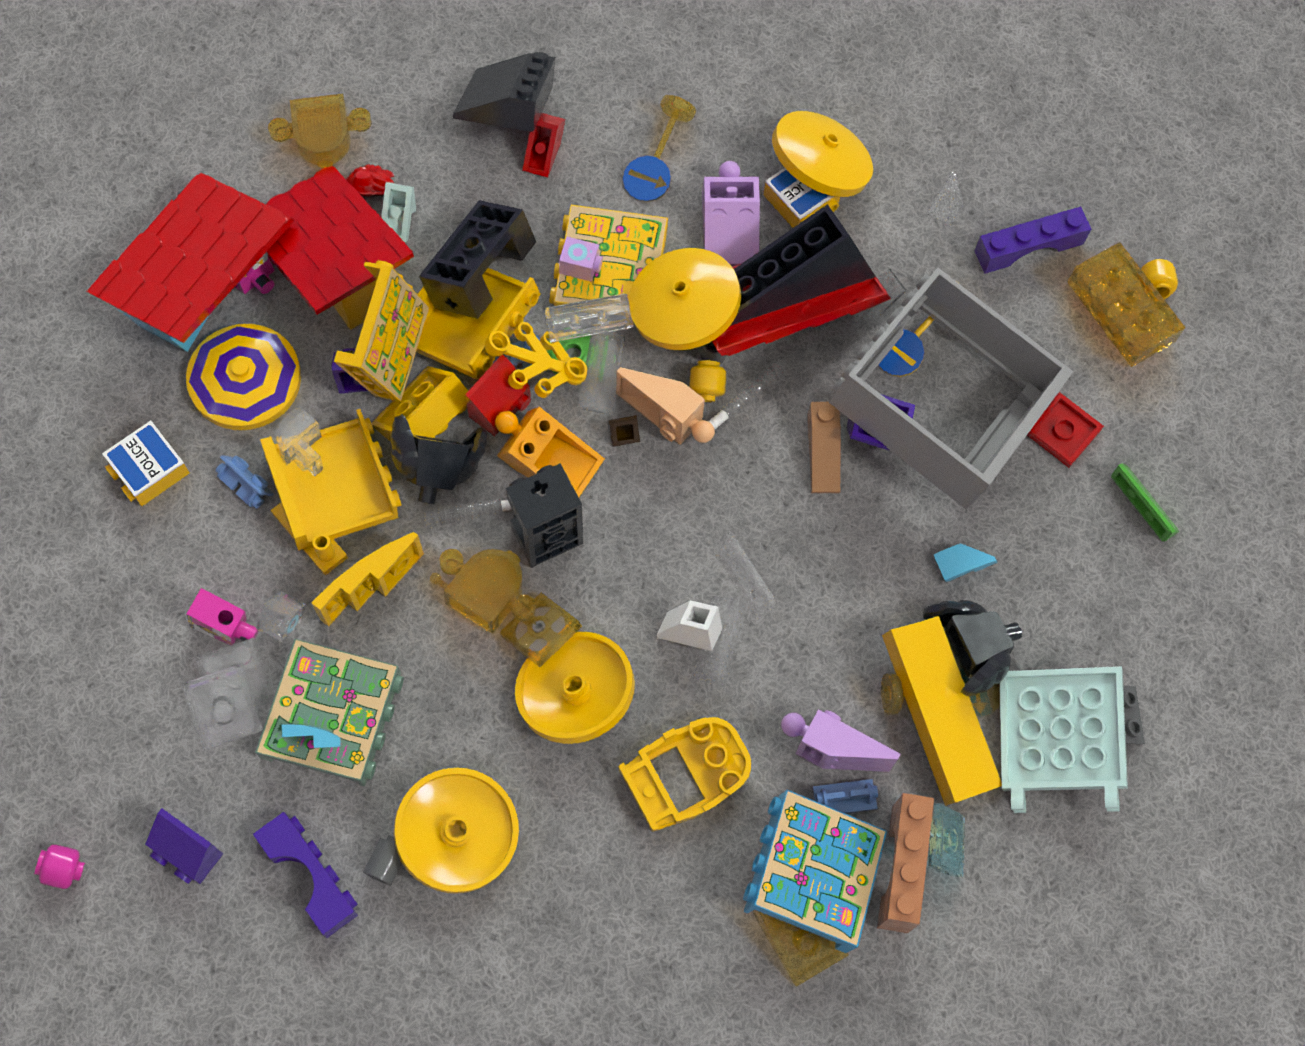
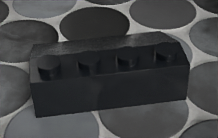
[453,52,556,132]

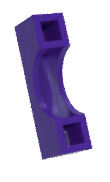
[974,206,1092,274]
[253,812,358,938]

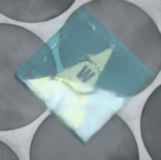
[928,803,965,877]

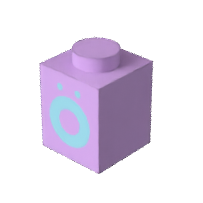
[559,237,603,282]

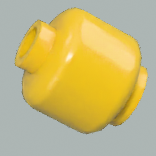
[1139,259,1178,300]
[689,360,726,403]

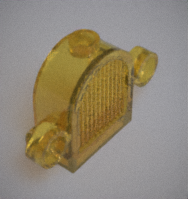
[268,93,372,168]
[439,549,536,634]

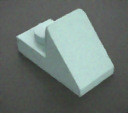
[382,182,416,242]

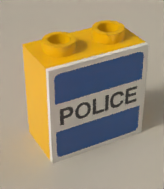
[763,168,840,228]
[102,420,190,506]

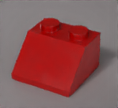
[465,355,531,437]

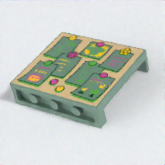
[255,639,404,787]

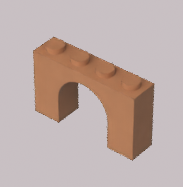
[877,793,934,933]

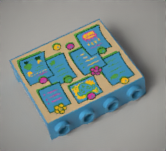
[743,790,887,953]

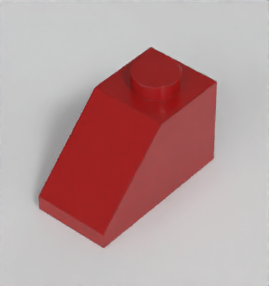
[522,113,566,178]

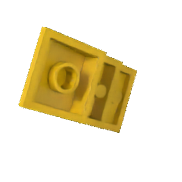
[311,532,424,627]

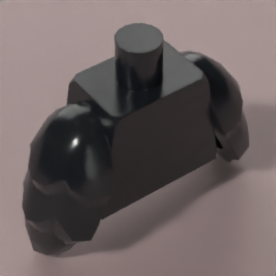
[390,414,487,504]
[923,600,1022,697]

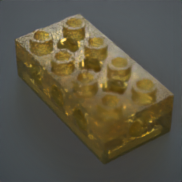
[1067,242,1186,367]

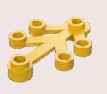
[485,322,587,398]

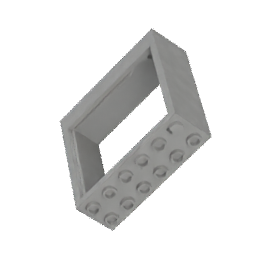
[829,267,1073,509]

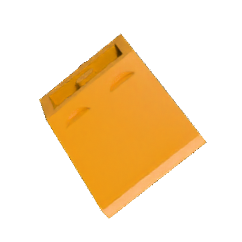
[495,407,605,497]

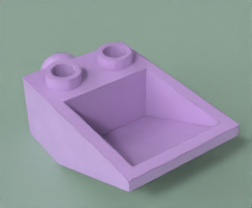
[702,161,760,265]
[781,709,900,772]

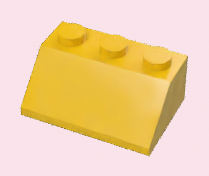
[371,366,468,441]

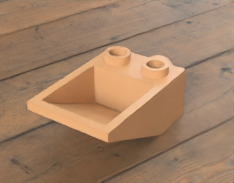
[616,367,715,445]

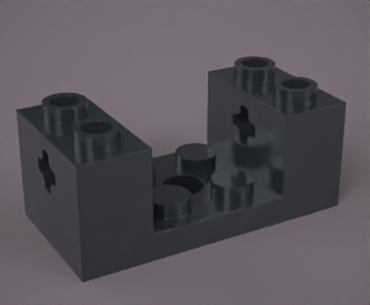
[419,200,536,319]
[505,463,583,568]

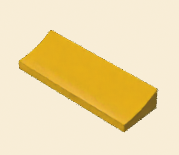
[882,616,1002,806]

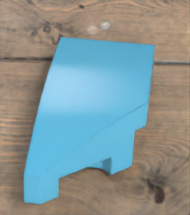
[934,543,997,582]
[282,724,341,748]

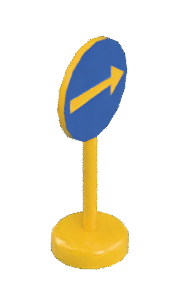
[878,281,957,377]

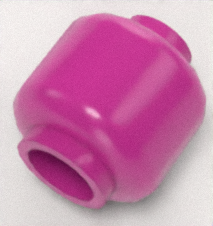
[34,844,85,889]

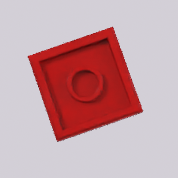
[1027,392,1104,468]

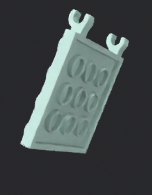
[1000,666,1128,813]

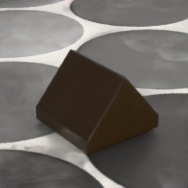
[608,415,640,447]

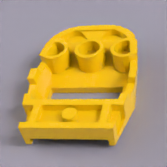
[618,717,751,832]

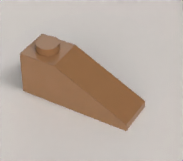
[807,402,841,493]

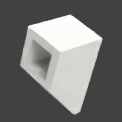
[657,600,722,651]

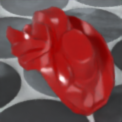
[346,164,395,196]

